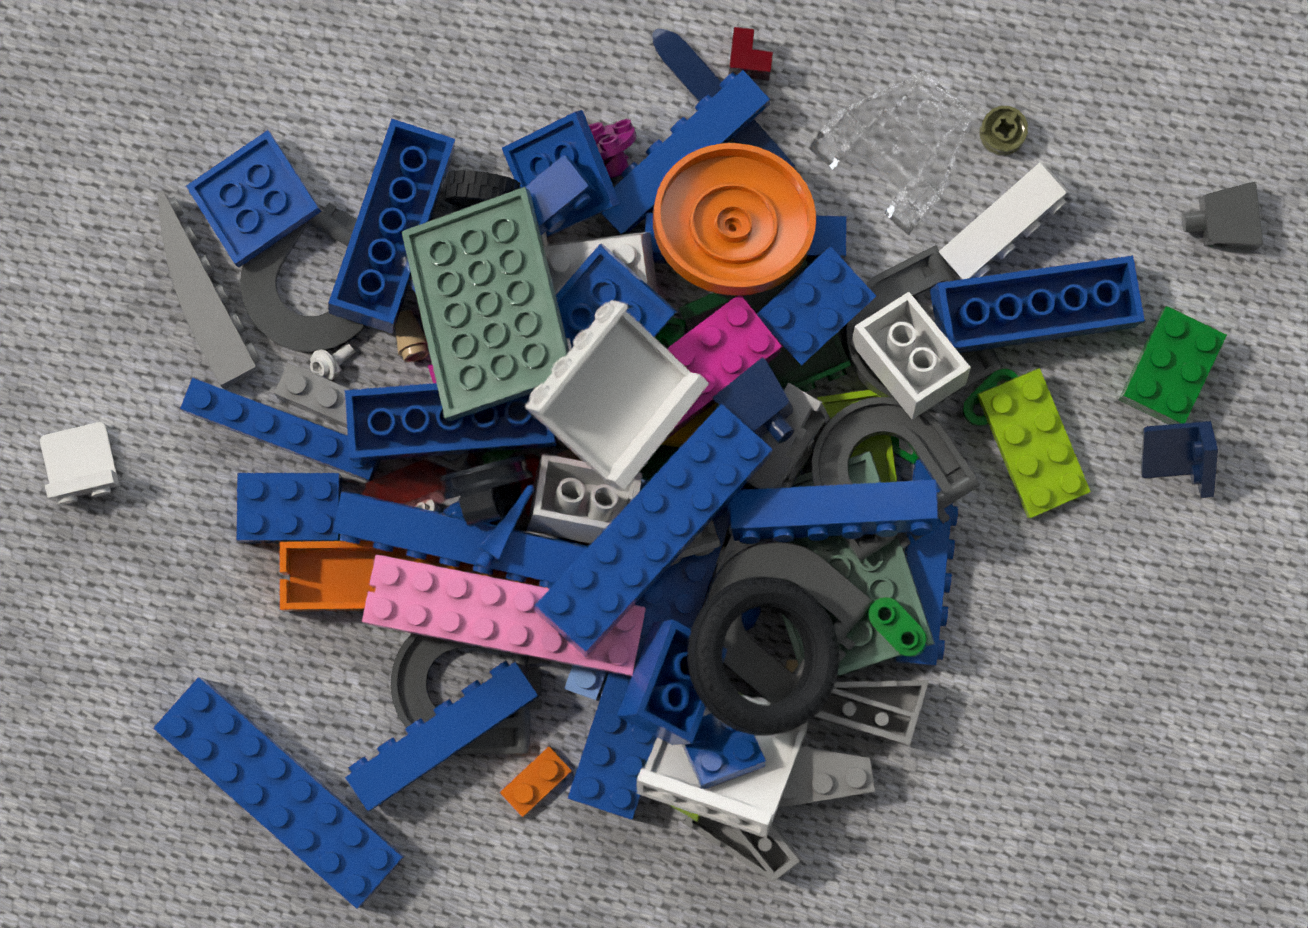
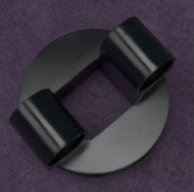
[439,455,533,527]

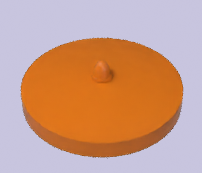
[653,143,816,296]

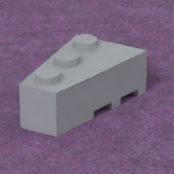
[744,383,831,490]
[813,680,929,746]
[778,747,875,808]
[683,816,801,882]

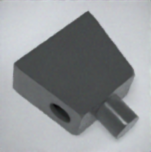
[1182,182,1263,250]

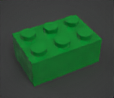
[1118,306,1227,425]

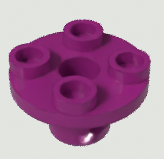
[589,119,637,179]

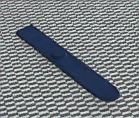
[652,29,795,168]

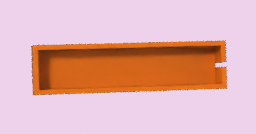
[280,541,550,612]

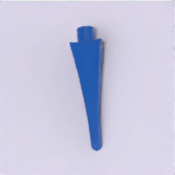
[476,485,534,569]

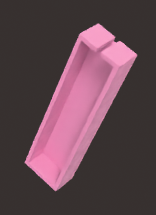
[362,555,646,677]

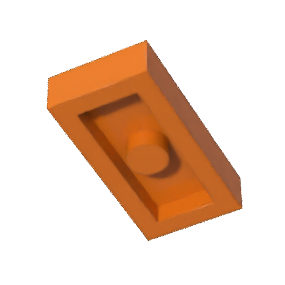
[499,746,572,817]

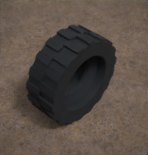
[444,170,521,208]

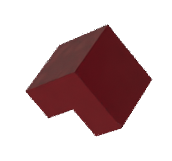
[728,27,773,81]

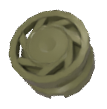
[980,106,1028,156]

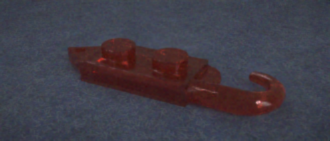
[361,453,479,505]

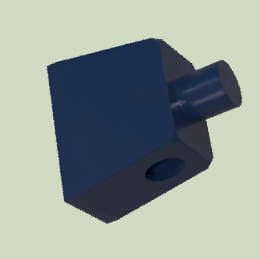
[712,357,794,444]

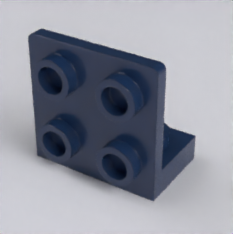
[1141,421,1218,498]

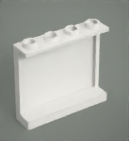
[525,300,709,490]
[637,691,808,838]

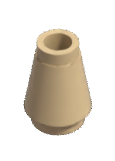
[395,310,429,363]

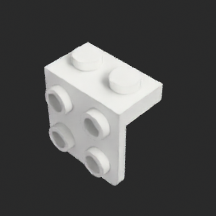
[40,422,120,505]

